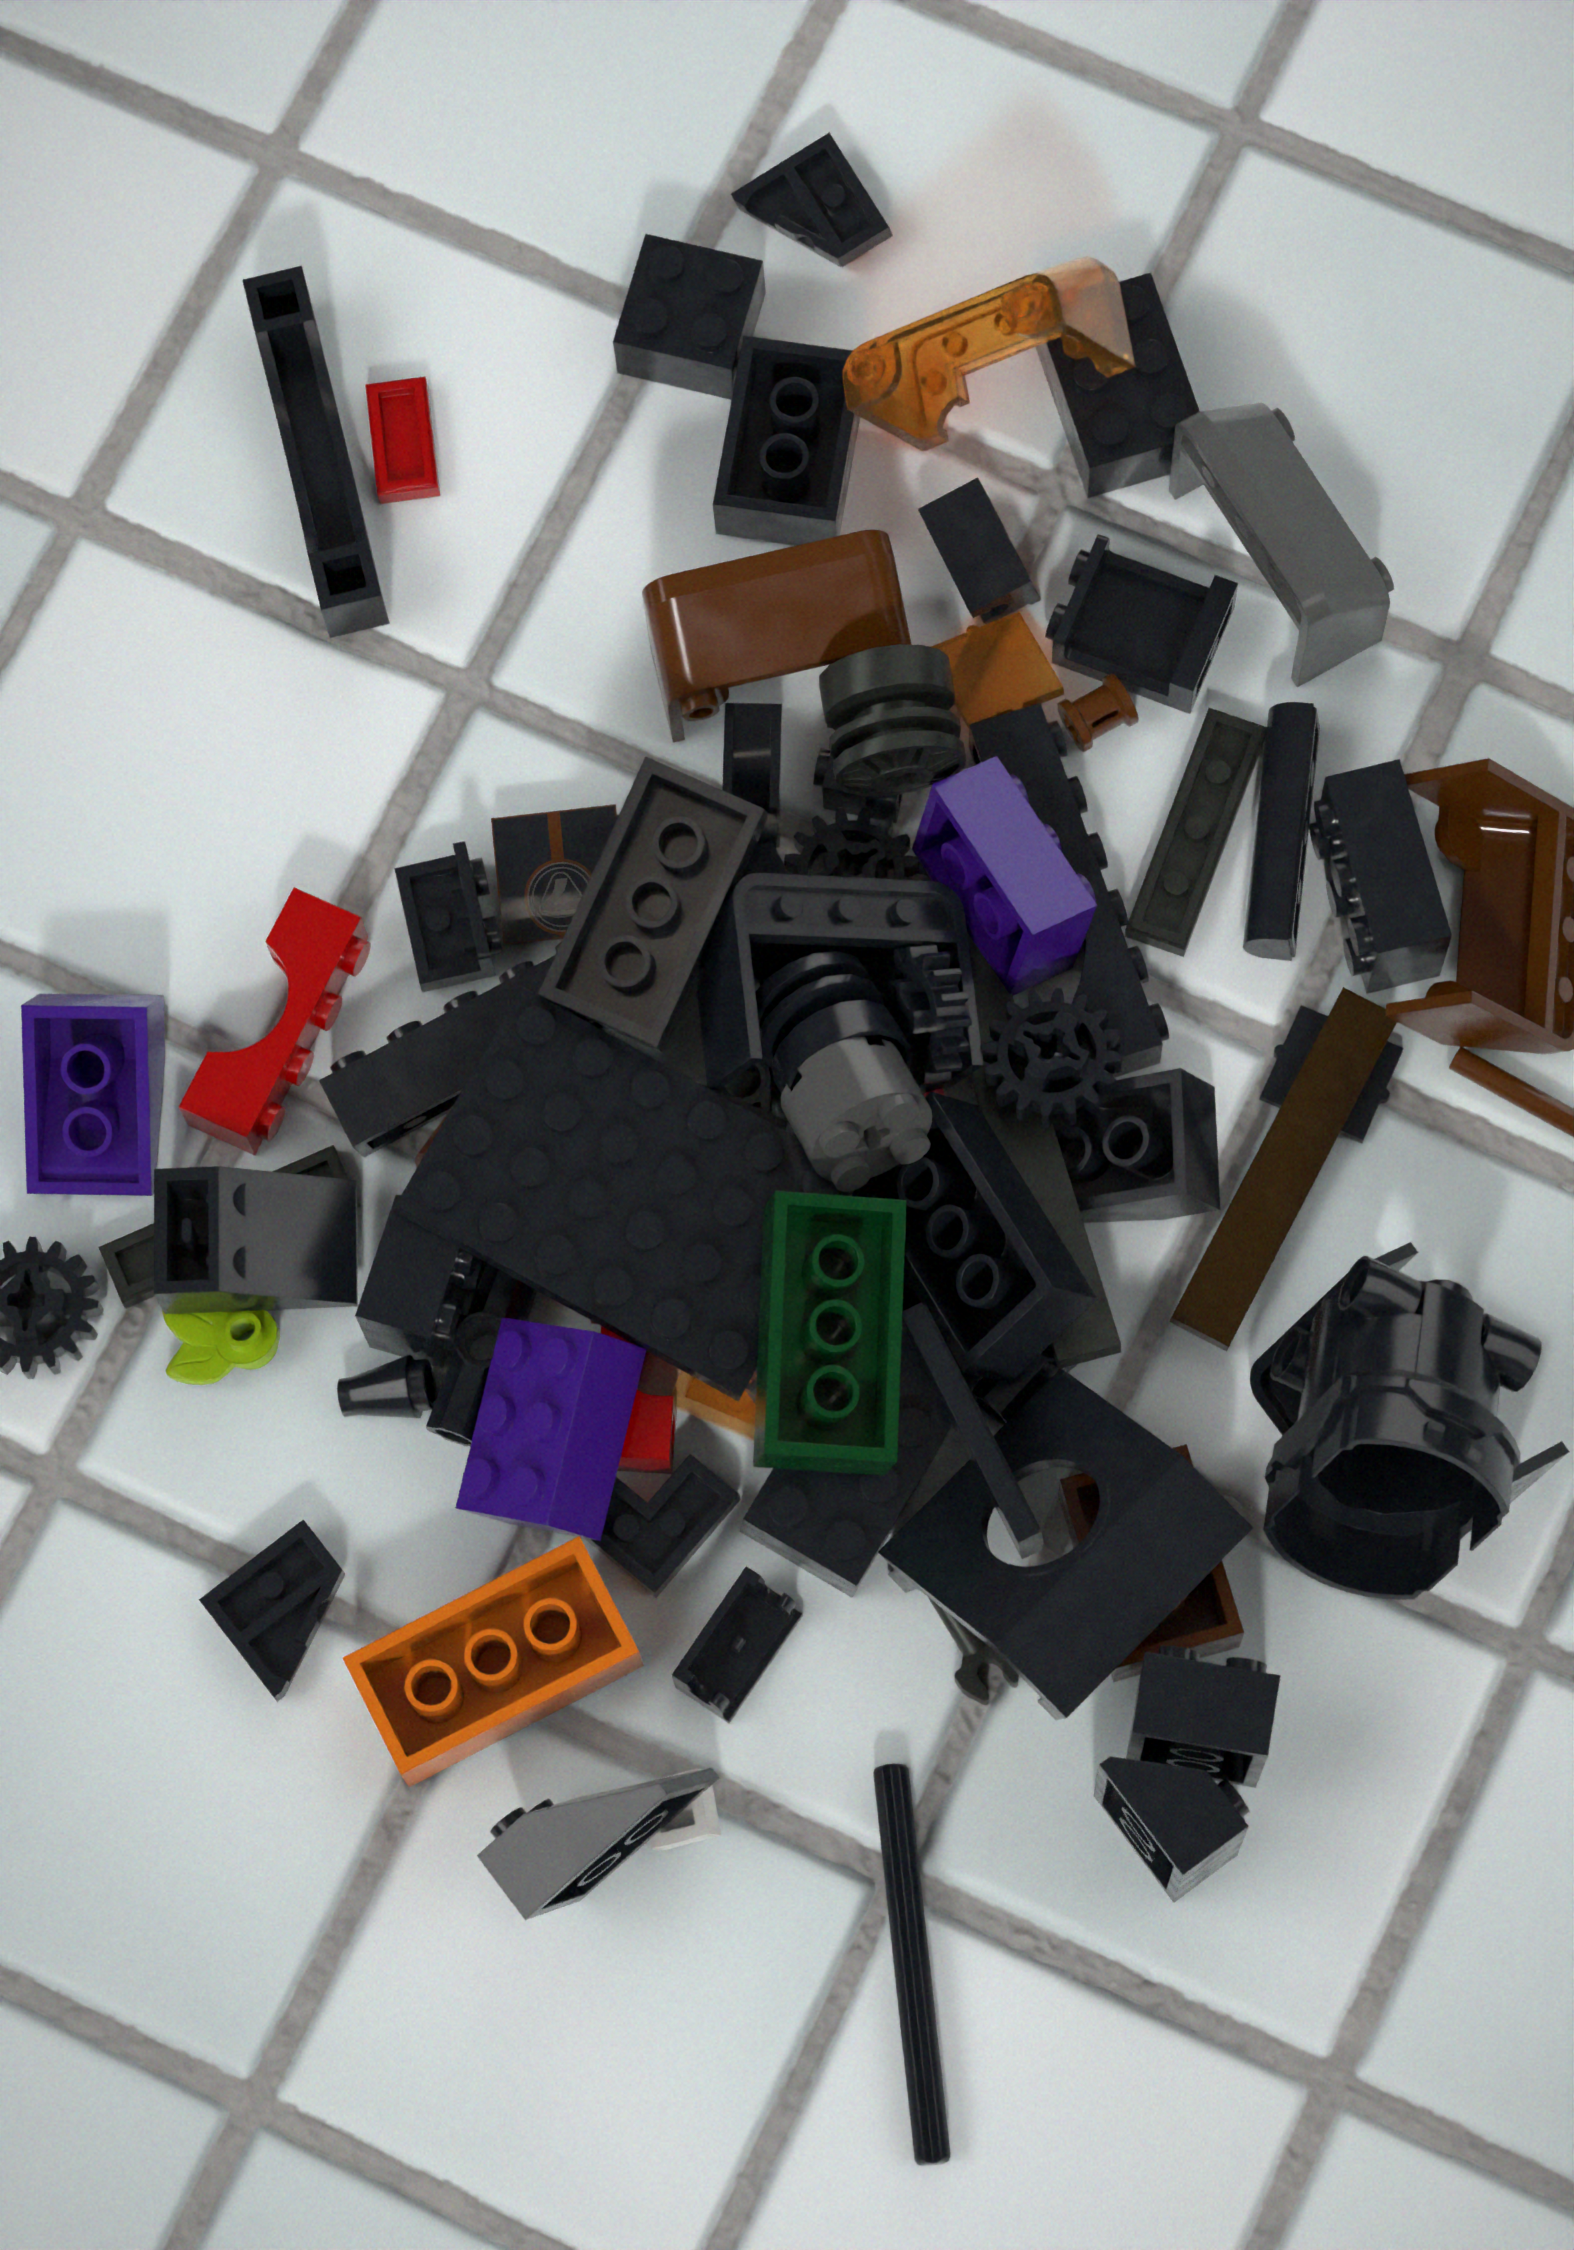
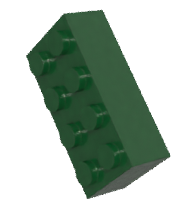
[753,1191,906,1475]

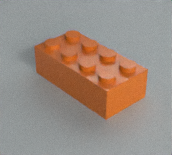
[343,1536,644,1787]

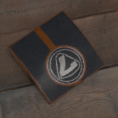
[491,804,617,945]

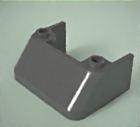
[1169,403,1394,687]

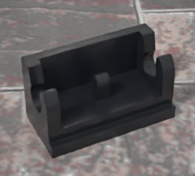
[918,477,1041,624]
[672,1566,803,1723]

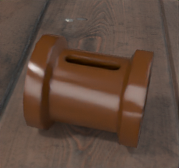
[1057,673,1139,752]

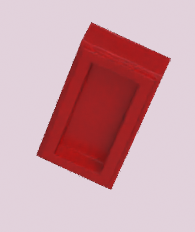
[365,376,440,504]

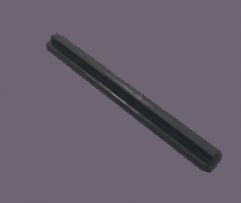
[873,1764,951,2166]

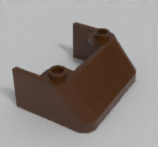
[642,530,912,743]
[1385,758,1574,1054]

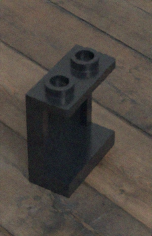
[1045,534,1238,714]

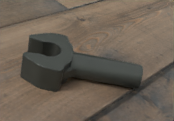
[928,1597,1019,1705]

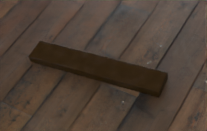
[1169,987,1397,1351]

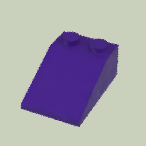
[21,994,165,1196]

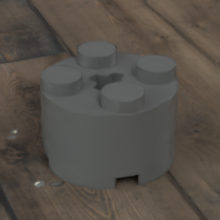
[781,1037,932,1192]

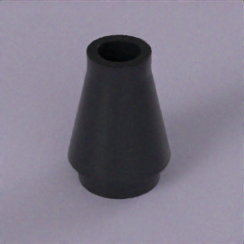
[337,1355,437,1418]

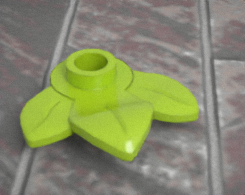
[162,1310,280,1385]

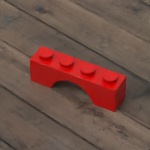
[179,887,371,1155]

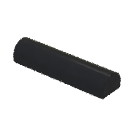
[1243,702,1320,961]

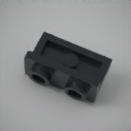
[394,841,503,992]

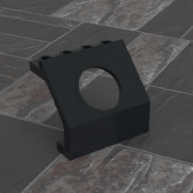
[878,1368,1253,1720]

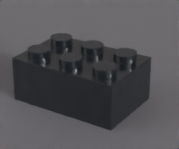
[1032,273,1200,498]
[713,335,866,545]
[1309,759,1452,994]
[1126,1645,1281,1788]

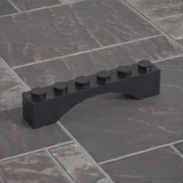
[242,266,390,638]
[969,703,1169,1078]

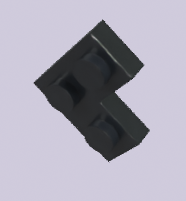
[584,1454,741,1598]

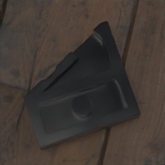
[731,132,893,268]
[199,1519,345,1702]

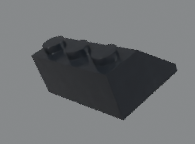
[1093,1756,1249,1903]

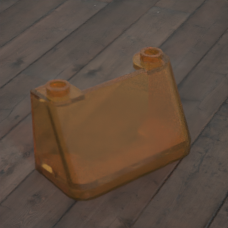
[843,256,1135,452]

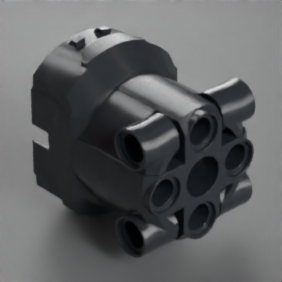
[1263,1256,1542,1600]

